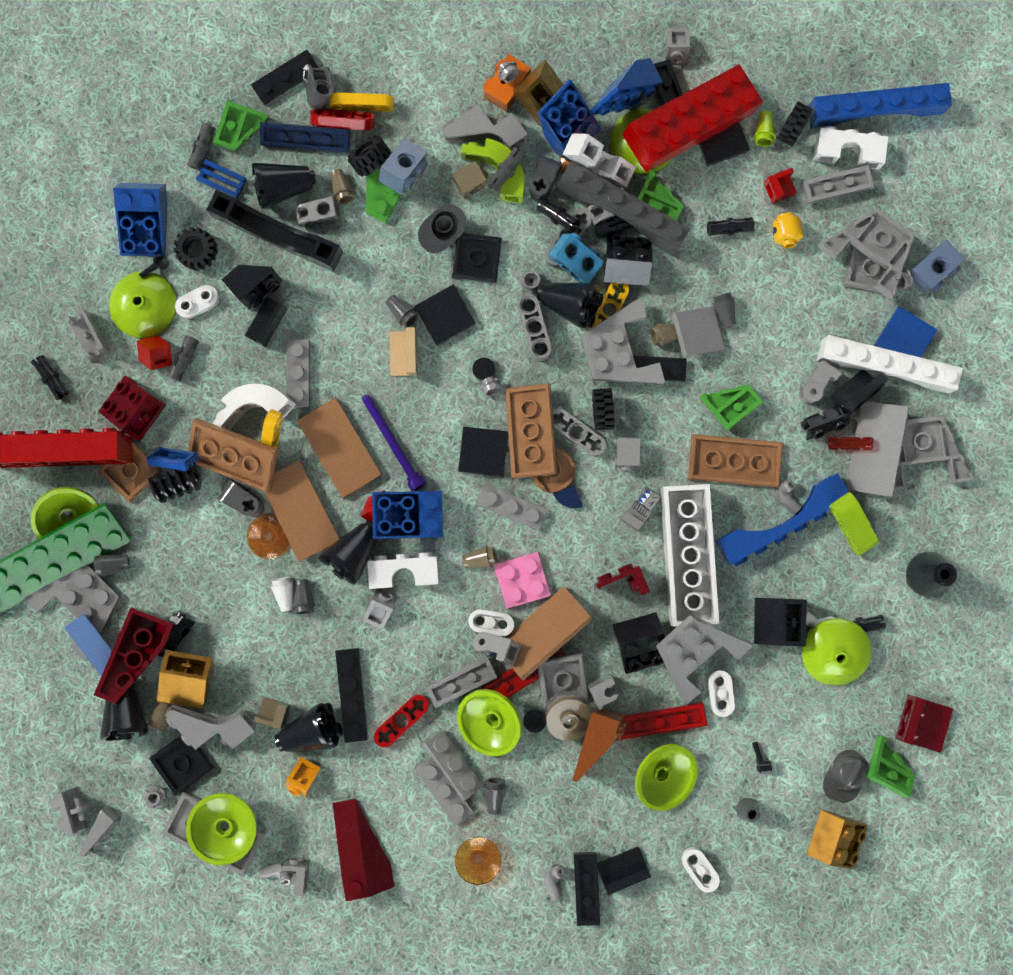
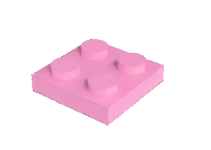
[494,552,551,609]

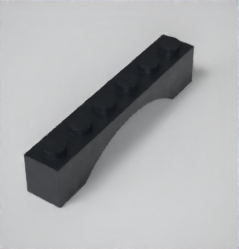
[206,190,343,272]

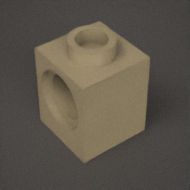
[452,161,489,199]

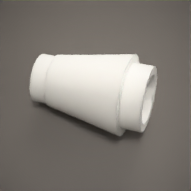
[271,576,294,612]

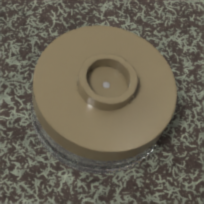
[544,691,592,741]

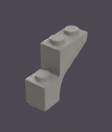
[441,105,528,151]
[165,705,256,750]

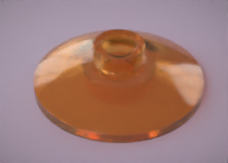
[247,514,290,559]
[455,837,501,885]

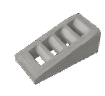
[79,806,121,857]

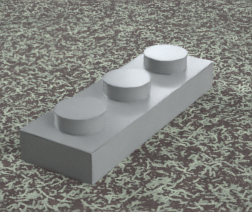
[801,165,874,205]
[286,339,310,408]
[475,484,547,531]
[425,656,498,708]
[422,729,483,801]
[415,756,474,826]

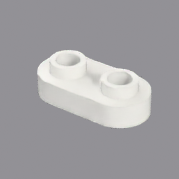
[175,285,219,319]
[468,609,514,636]
[708,670,735,717]
[681,847,720,892]

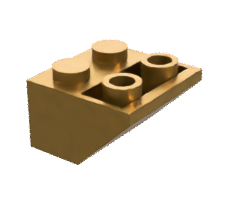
[513,60,563,126]
[157,650,214,710]
[806,810,867,869]

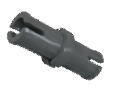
[187,123,216,171]
[487,147,525,193]
[167,335,199,382]

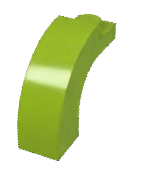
[461,138,524,203]

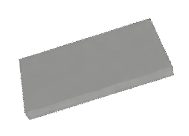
[846,402,909,498]
[162,791,266,876]

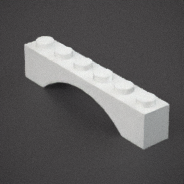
[817,335,963,394]

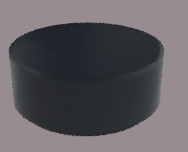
[472,357,495,381]
[523,709,546,733]

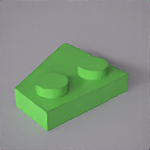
[213,100,269,152]
[365,169,402,224]
[638,170,683,221]
[699,384,763,431]
[867,736,915,798]

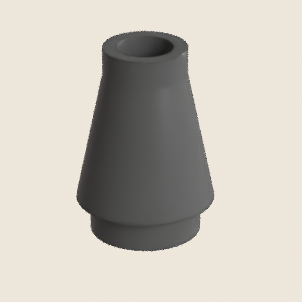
[712,292,736,327]
[386,295,418,327]
[94,555,130,577]
[293,579,316,614]
[484,778,507,815]
[736,798,760,822]

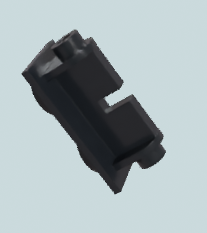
[801,405,851,440]
[158,611,195,657]

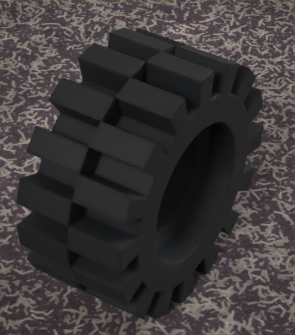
[777,101,814,147]
[347,135,391,177]
[173,227,218,271]
[592,388,615,430]

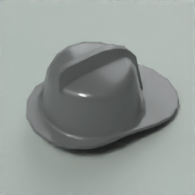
[418,204,467,253]
[823,750,869,803]

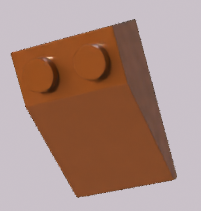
[572,707,627,782]

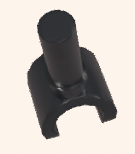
[139,255,169,279]
[752,742,772,773]

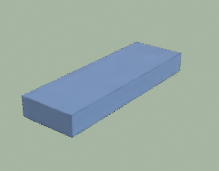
[64,613,113,676]

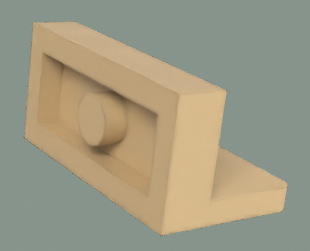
[389,327,417,376]

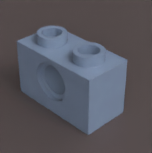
[378,138,428,195]
[910,239,965,294]

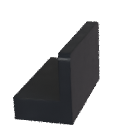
[245,297,287,348]
[831,370,888,414]
[598,847,651,895]

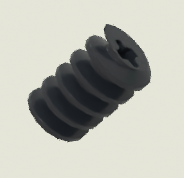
[148,465,201,503]

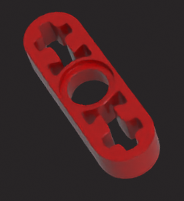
[310,108,375,130]
[374,694,429,748]

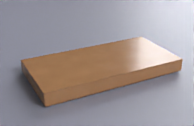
[505,383,558,479]
[297,398,382,499]
[188,418,278,492]
[687,434,783,488]
[264,460,339,562]
[505,586,593,680]

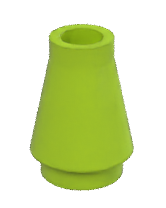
[753,111,776,147]

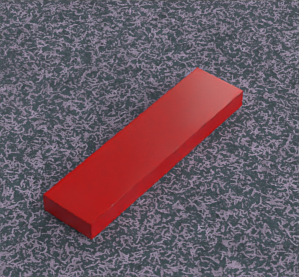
[479,647,566,698]
[616,702,708,741]

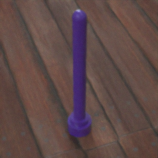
[362,395,427,491]

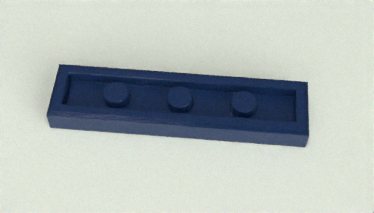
[260,121,351,153]

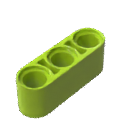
[829,492,879,556]

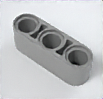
[519,295,551,362]

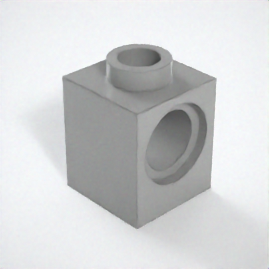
[615,438,641,471]

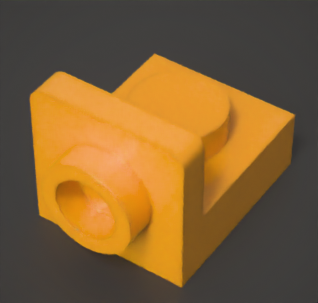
[285,757,321,797]

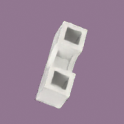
[813,126,888,170]
[563,133,636,188]
[368,552,440,589]

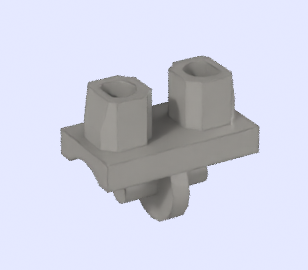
[51,787,91,835]

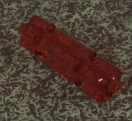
[827,437,874,450]

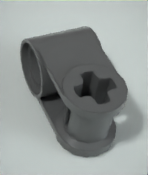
[303,64,333,110]
[530,155,562,202]
[218,479,264,517]

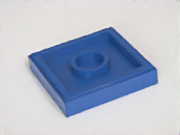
[873,306,938,358]

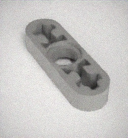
[545,209,592,267]
[553,408,606,456]

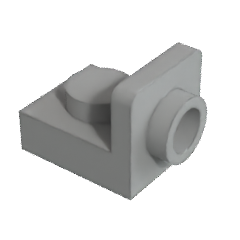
[665,28,690,65]
[362,588,397,630]
[282,857,310,896]

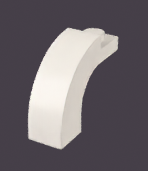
[213,384,296,430]

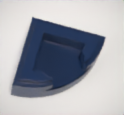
[553,486,583,509]

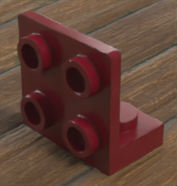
[99,376,166,441]
[594,563,650,595]
[895,694,953,752]

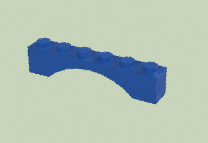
[809,83,952,128]
[715,473,849,566]

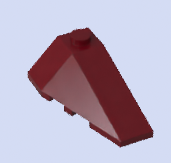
[94,607,174,704]
[332,798,395,902]

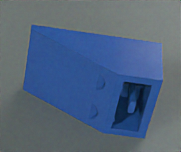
[589,58,663,116]
[538,79,601,161]
[113,183,168,257]
[372,491,443,539]

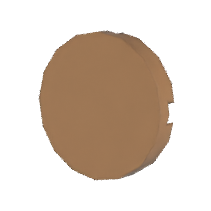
[531,448,575,493]

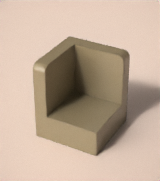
[254,697,291,729]

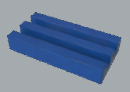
[196,159,247,199]
[146,447,199,471]

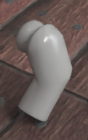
[779,480,802,515]
[259,863,293,886]
[544,864,565,900]

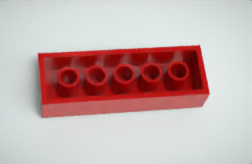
[622,64,763,173]
[0,428,133,468]

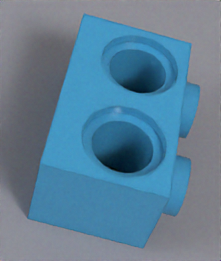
[547,233,604,283]

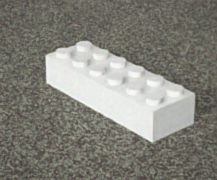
[660,484,719,626]

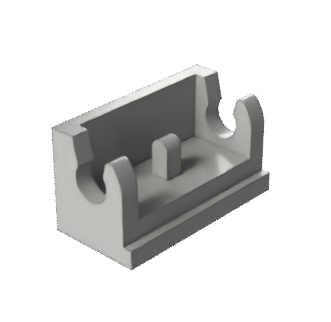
[67,308,111,362]
[587,674,618,710]

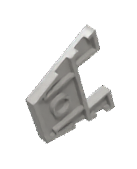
[819,208,914,300]
[581,298,665,385]
[895,416,974,491]
[23,565,121,661]
[656,615,753,705]

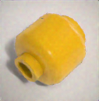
[772,212,803,248]

